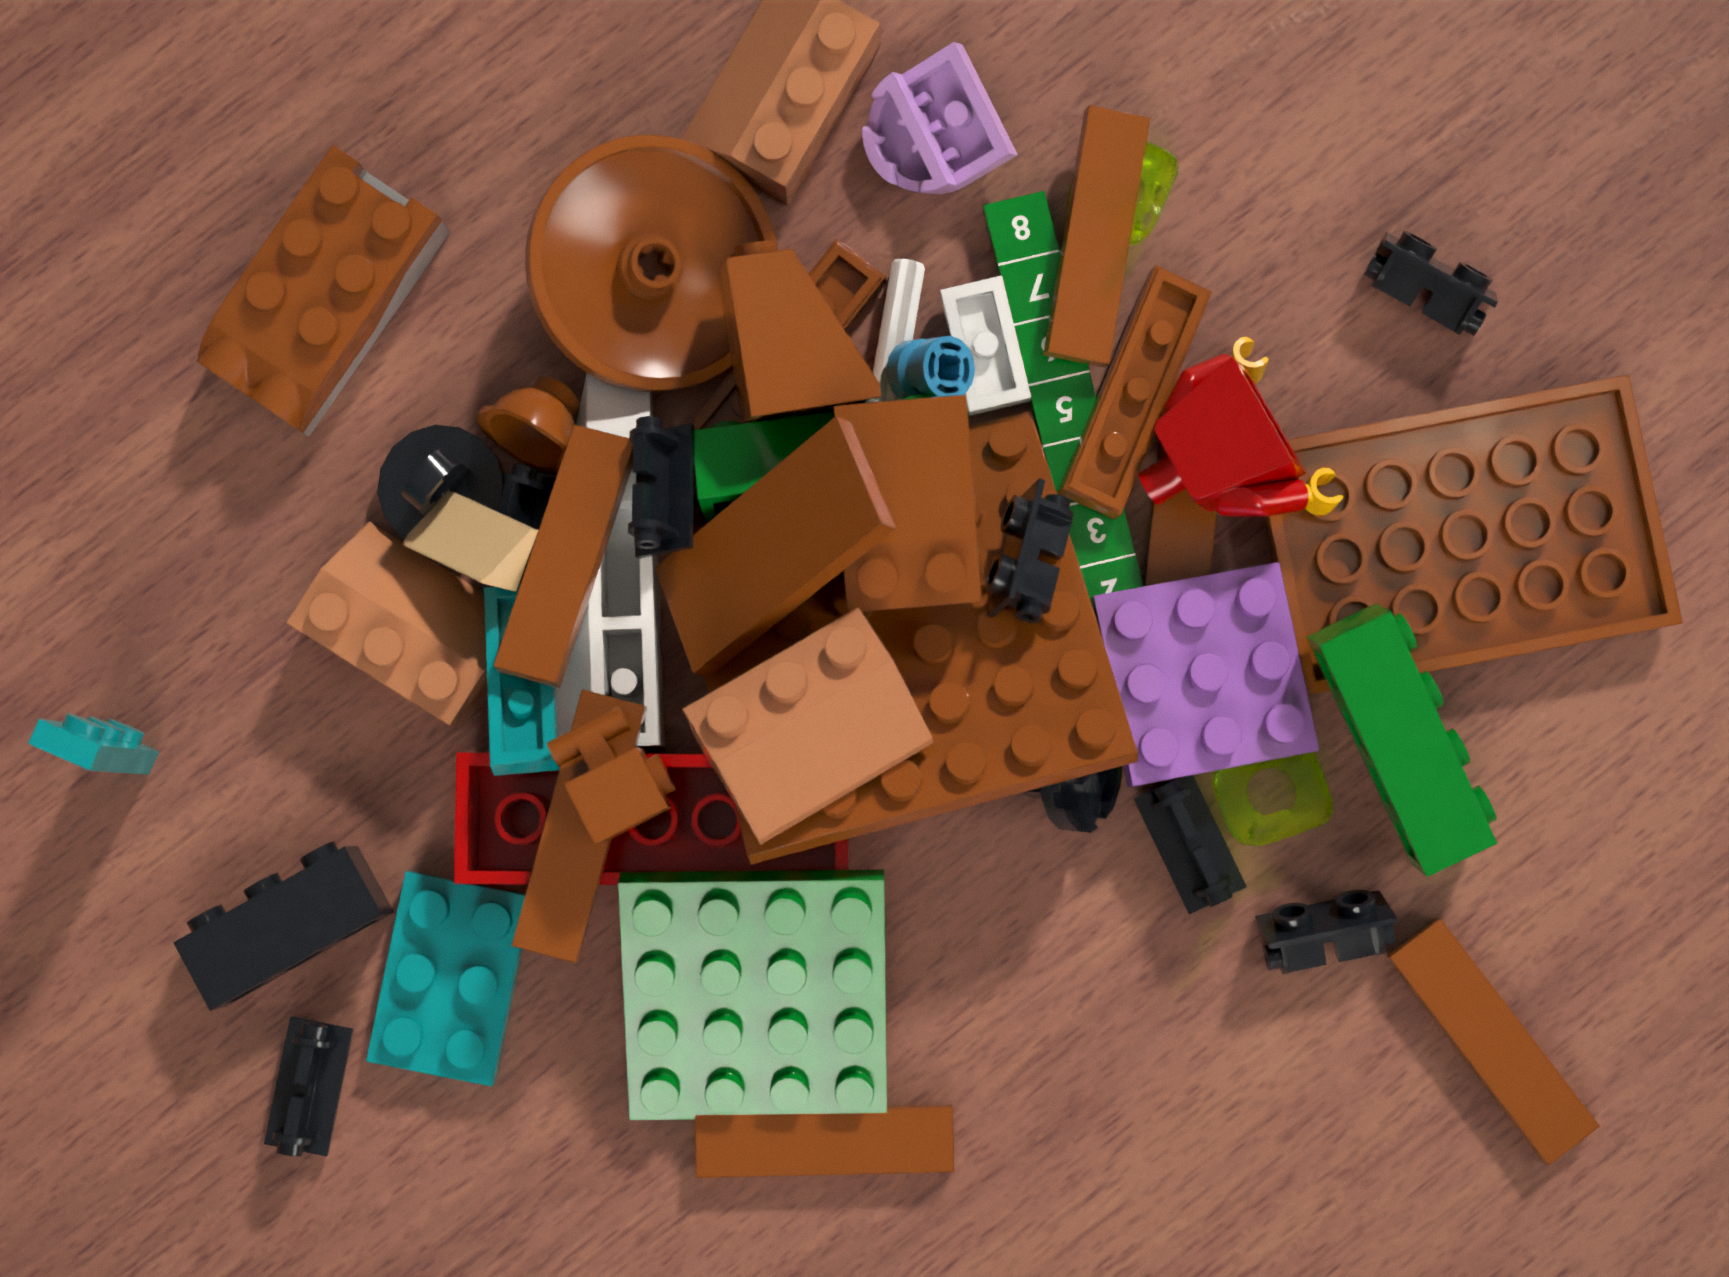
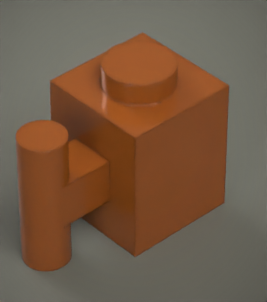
[547,706,676,845]

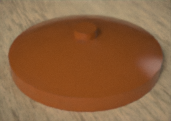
[525,134,778,393]

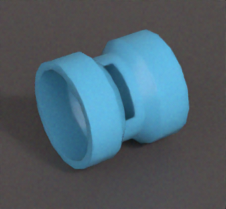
[886,336,975,400]

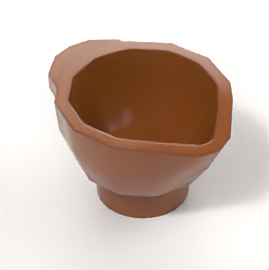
[476,376,580,472]

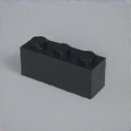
[173,841,394,1011]

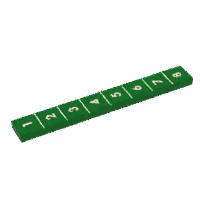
[982,191,1144,598]

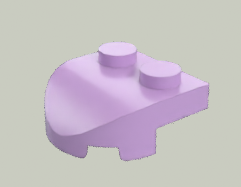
[862,42,1018,194]

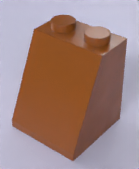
[718,240,882,423]

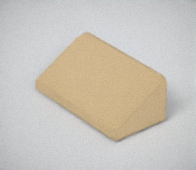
[403,491,538,591]

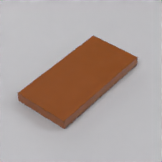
[655,416,896,678]

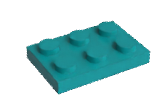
[366,871,526,1087]

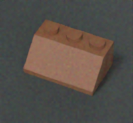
[682,0,881,205]
[286,522,487,729]
[683,607,934,845]

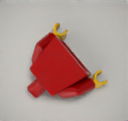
[1138,337,1344,517]

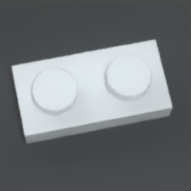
[940,276,1031,416]

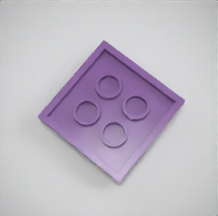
[1090,562,1319,788]

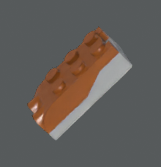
[197,145,451,437]

